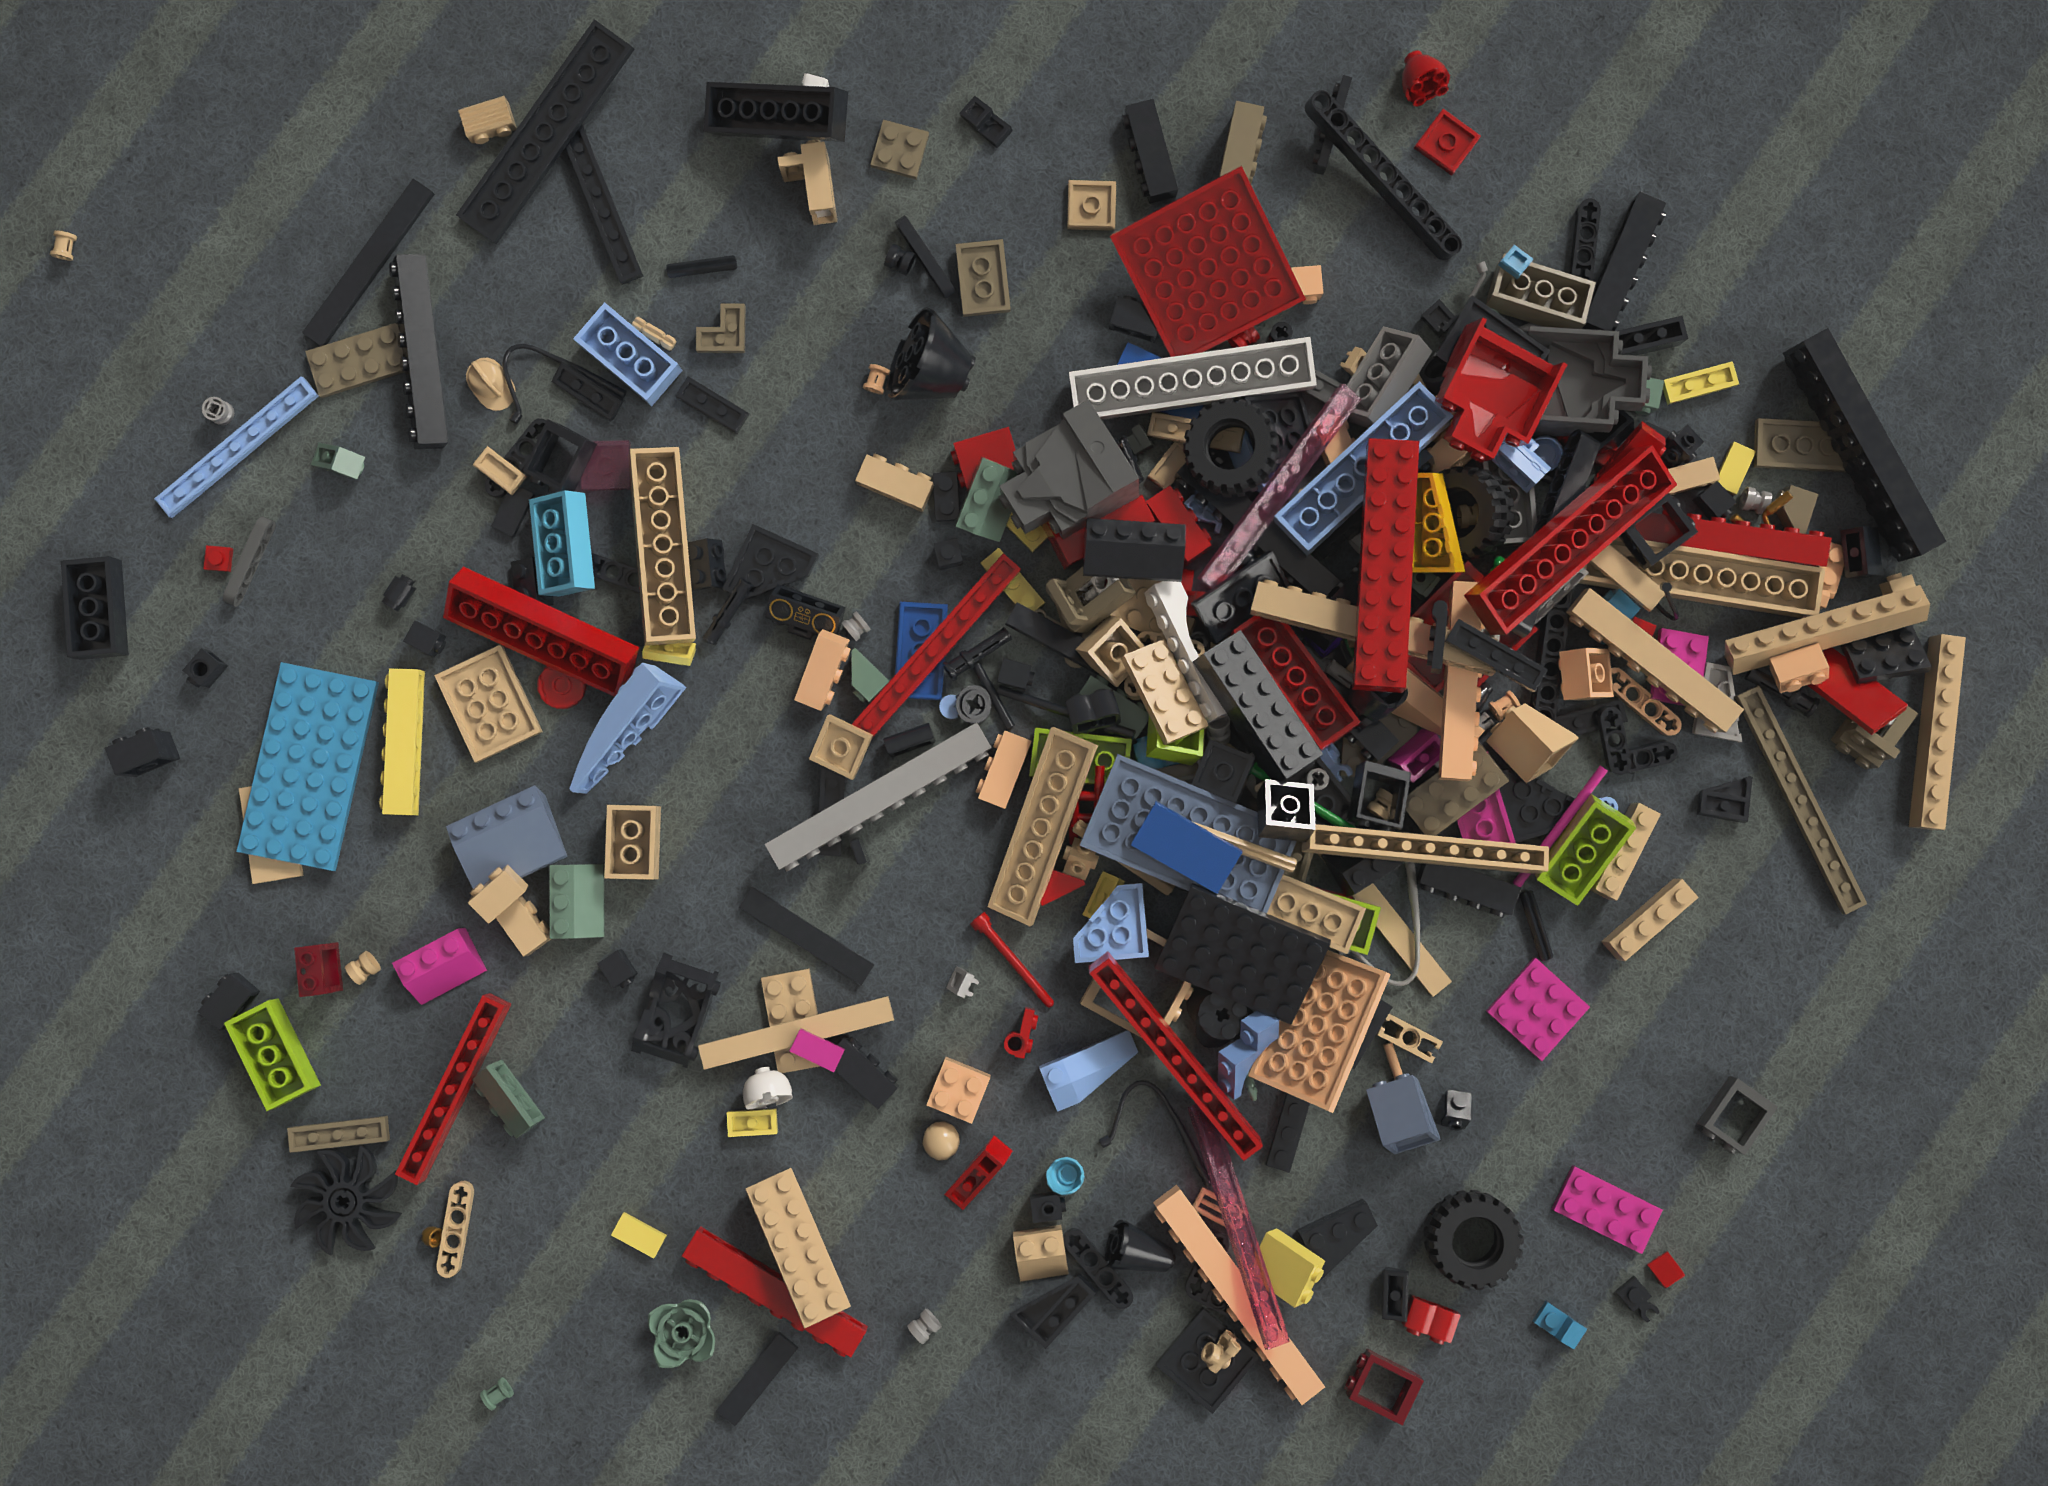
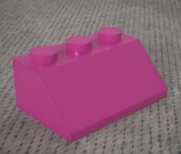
[392,928,487,1005]

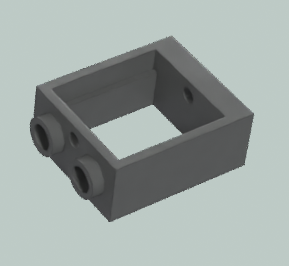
[1697,1076,1778,1155]

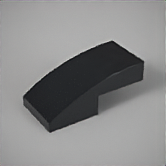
[959,96,1013,148]

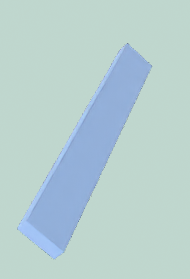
[154,376,319,518]

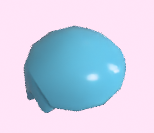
[1046,1157,1085,1195]

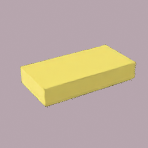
[1715,441,1756,496]
[611,1212,667,1258]

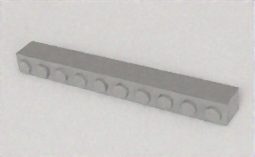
[765,722,991,872]

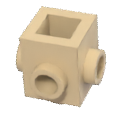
[1062,837,1099,881]

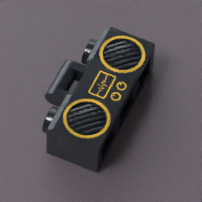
[765,584,846,640]

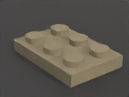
[956,239,1011,317]

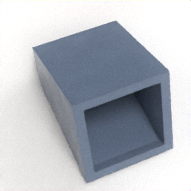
[1366,1074,1441,1154]

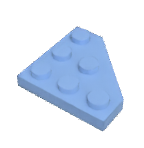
[1073,883,1149,963]

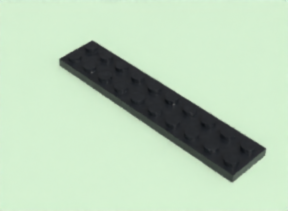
[456,19,635,245]

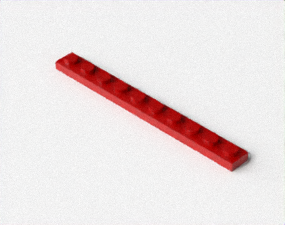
[851,553,1021,740]

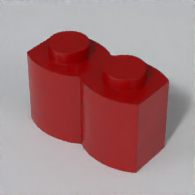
[1402,1295,1461,1345]

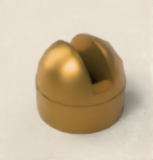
[421,1226,442,1248]

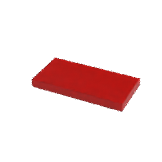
[1807,647,1908,735]

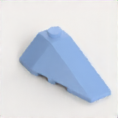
[1039,1030,1138,1112]

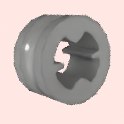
[1305,768,1329,791]

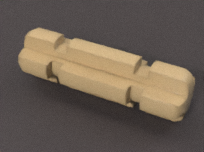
[632,317,676,351]

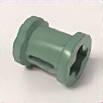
[480,1377,514,1411]

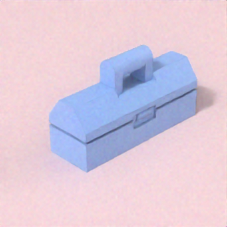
[1492,438,1551,493]

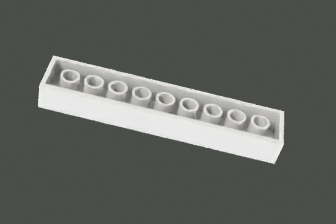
[1069,337,1317,420]

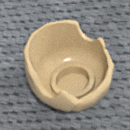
[923,1122,960,1160]

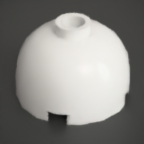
[743,1067,793,1110]

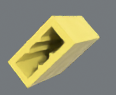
[1247,1228,1325,1308]

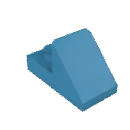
[1533,1301,1587,1349]

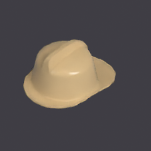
[466,358,515,411]

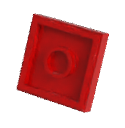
[1414,109,1481,176]

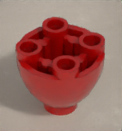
[1402,51,1450,107]

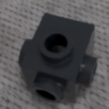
[1662,424,1704,467]

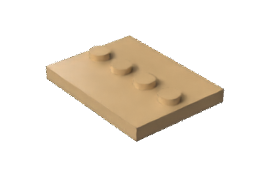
[434,645,543,763]

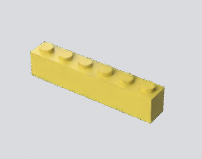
[380,669,425,815]

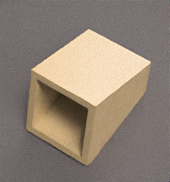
[1486,704,1578,783]

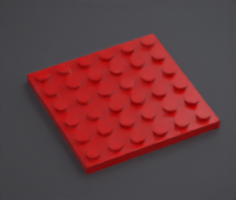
[1110,165,1306,357]

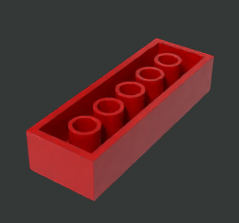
[1230,615,1360,751]

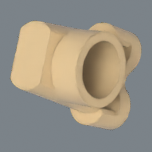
[1201,1330,1241,1373]

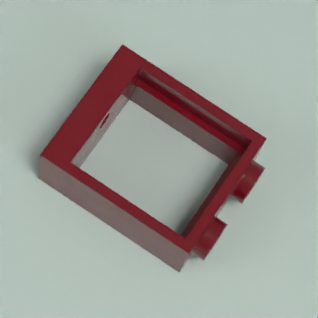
[294,942,343,997]
[1345,1349,1424,1426]

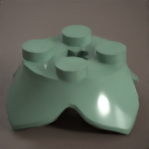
[648,1299,715,1368]

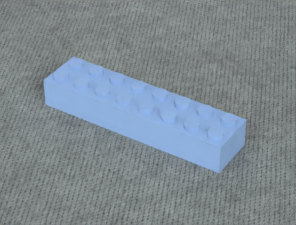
[1274,381,1454,556]

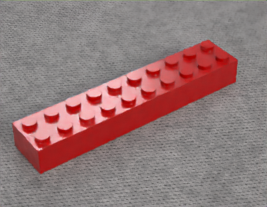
[1352,438,1419,693]
[1464,445,1677,635]

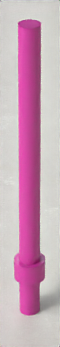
[1512,765,1608,887]

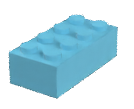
[529,490,595,597]

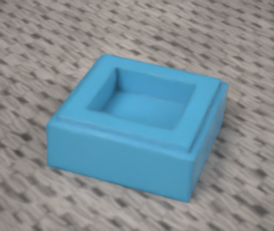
[1498,245,1533,279]

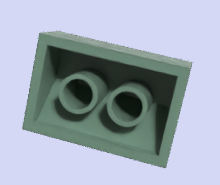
[955,456,1018,542]
[550,864,604,939]
[473,1060,545,1139]

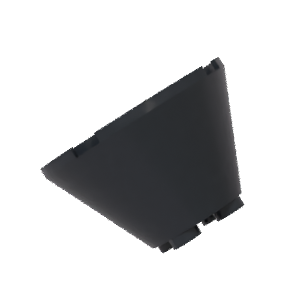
[887,307,976,400]

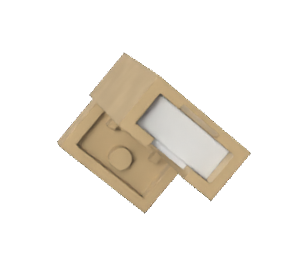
[778,140,837,225]

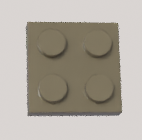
[870,120,929,180]

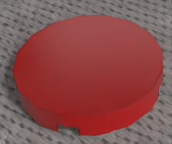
[537,666,586,709]

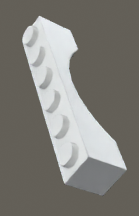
[1144,581,1228,723]

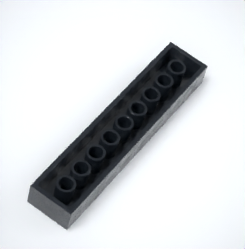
[1783,328,1947,562]

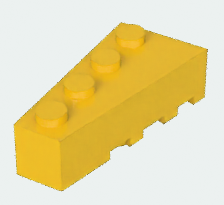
[1412,473,1465,572]

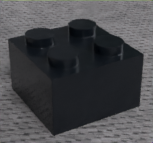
[105,727,181,777]
[1257,779,1315,842]

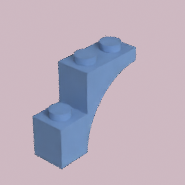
[1217,1011,1279,1100]

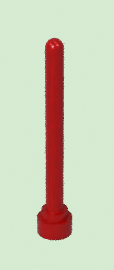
[970,912,1054,1007]

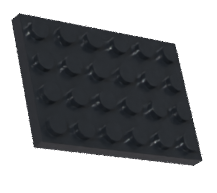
[1155,883,1331,1025]

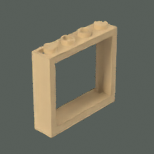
[1080,929,1194,1038]

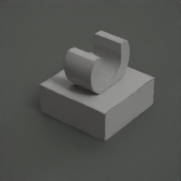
[946,966,979,998]

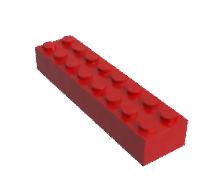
[443,567,639,697]

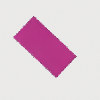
[790,1028,845,1072]

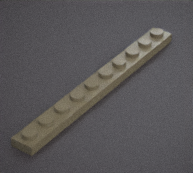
[1734,686,1867,914]

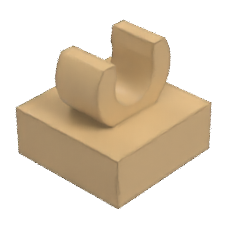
[1340,347,1367,376]

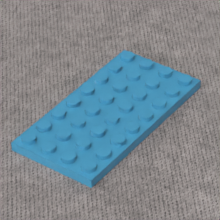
[236,662,379,871]

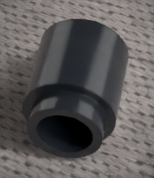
[382,574,417,612]

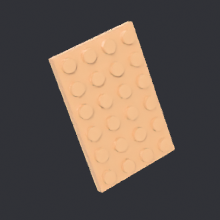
[1248,950,1391,1113]

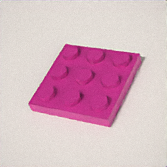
[1486,958,1590,1061]

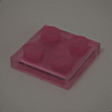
[581,440,631,491]

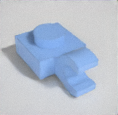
[1320,744,1353,782]

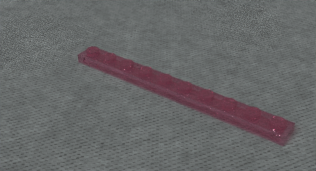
[1197,384,1361,589]
[1187,1104,1290,1350]

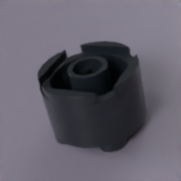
[1348,681,1408,722]

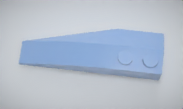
[569,663,686,794]

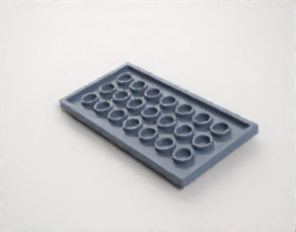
[1079,754,1296,913]

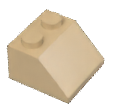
[1076,616,1145,687]
[1013,1225,1069,1282]

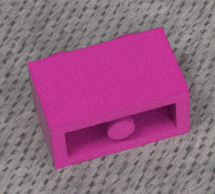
[1387,728,1441,783]

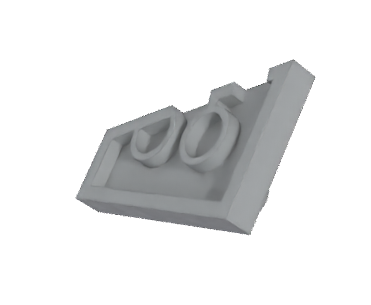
[1692,662,1742,743]

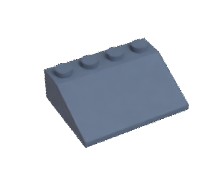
[446,785,568,888]

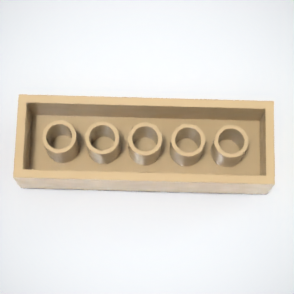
[745,1168,851,1329]

